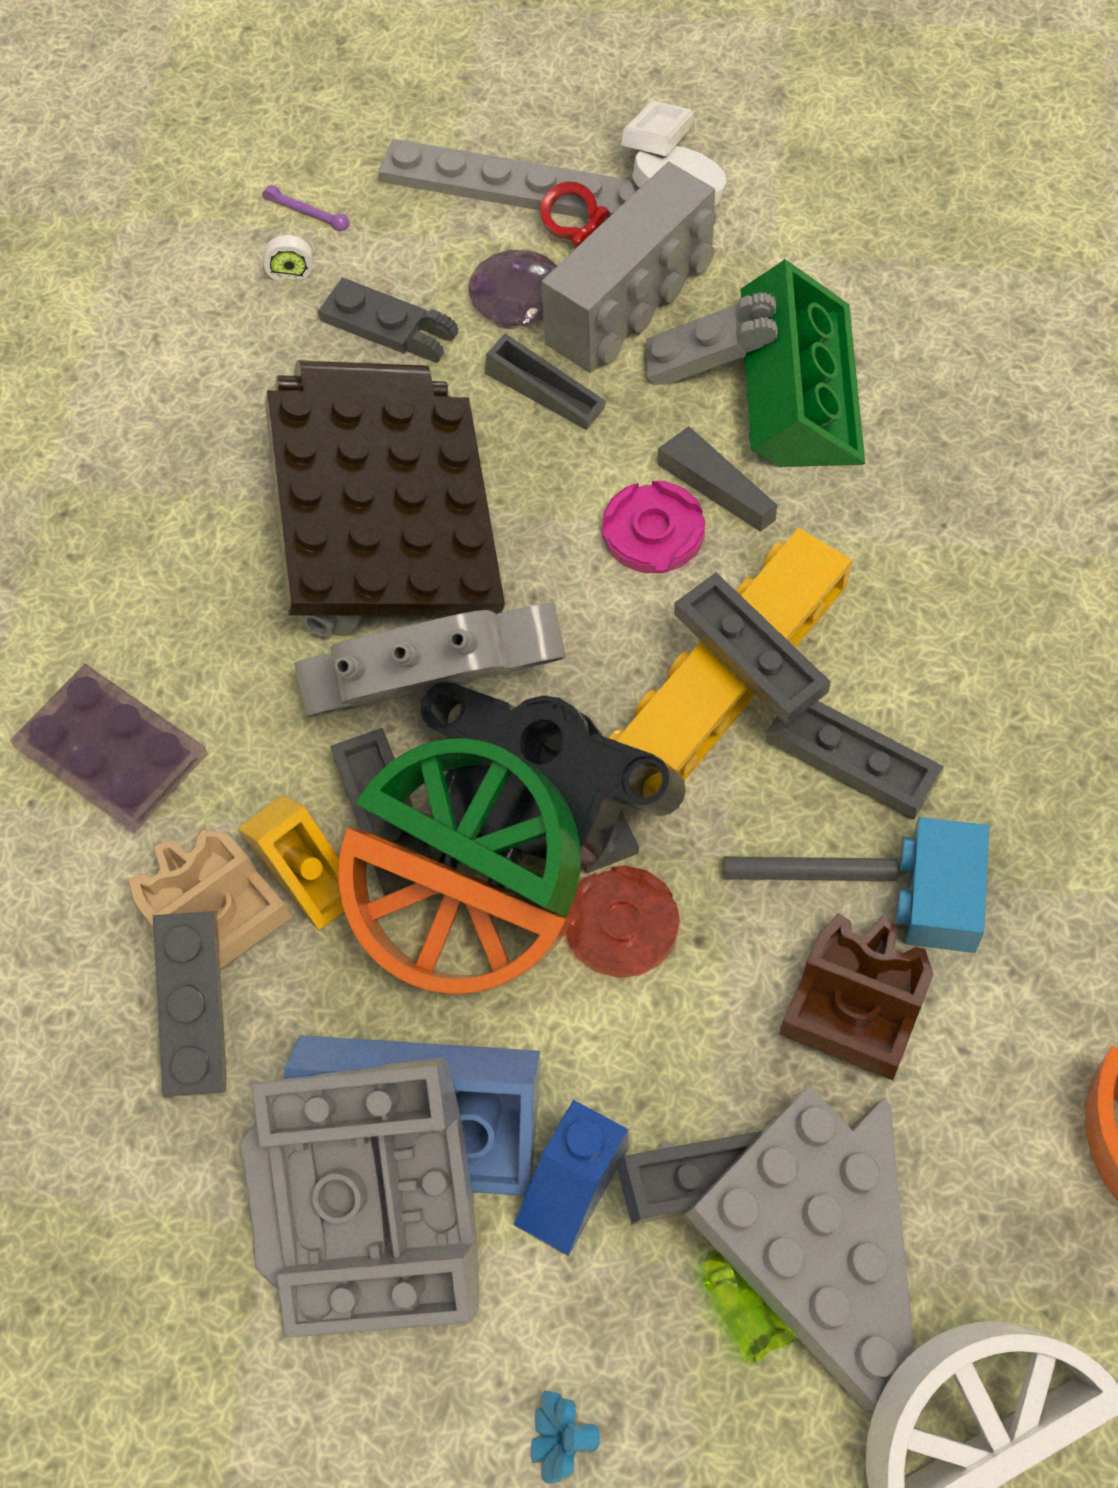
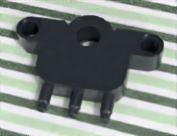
[420,682,686,889]

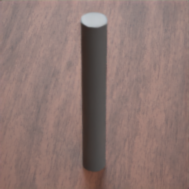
[723,856,898,881]

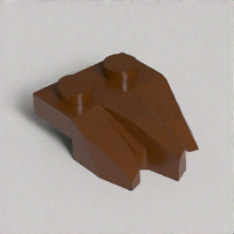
[779,913,934,1080]

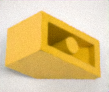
[237,795,344,931]

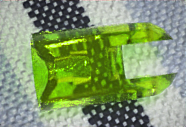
[702,1251,798,1365]

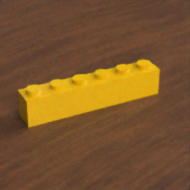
[609,528,852,798]

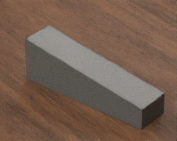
[484,333,606,430]
[658,426,777,532]

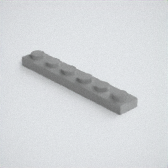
[379,139,639,219]

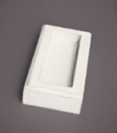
[621,100,694,156]

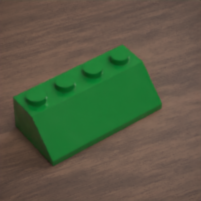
[740,259,865,467]

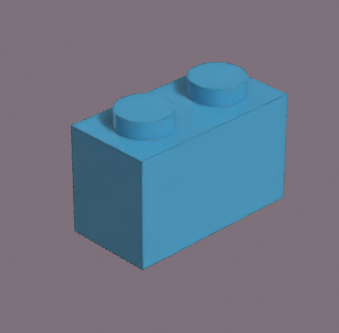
[895,817,990,953]

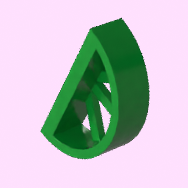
[355,738,581,917]

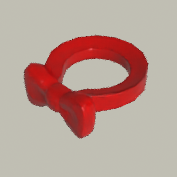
[540,181,610,249]

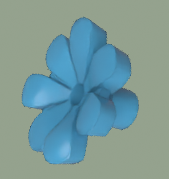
[531,1390,600,1484]

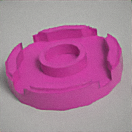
[602,481,705,573]

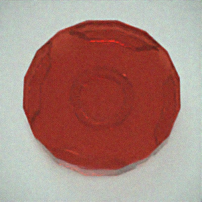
[566,865,680,978]

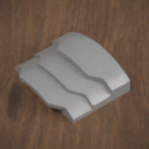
[239,1058,479,1338]

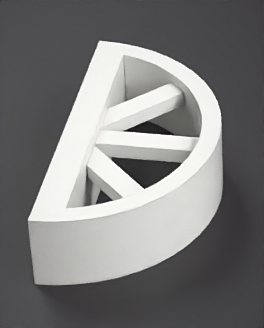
[866,1321,1118,1488]

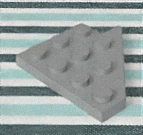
[684,1085,914,1411]

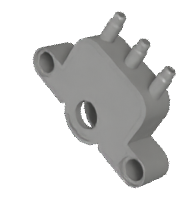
[294,603,566,717]

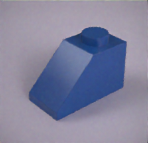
[514,1100,629,1256]

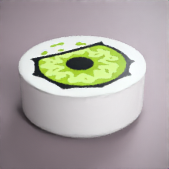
[264,235,312,281]

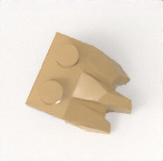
[127,829,292,970]

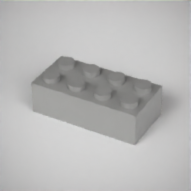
[541,161,716,373]

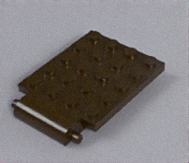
[265,360,505,616]

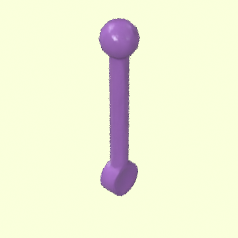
[262,185,350,231]

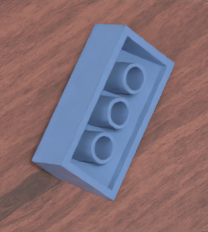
[284,1035,540,1196]

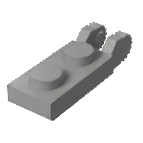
[647,292,778,385]

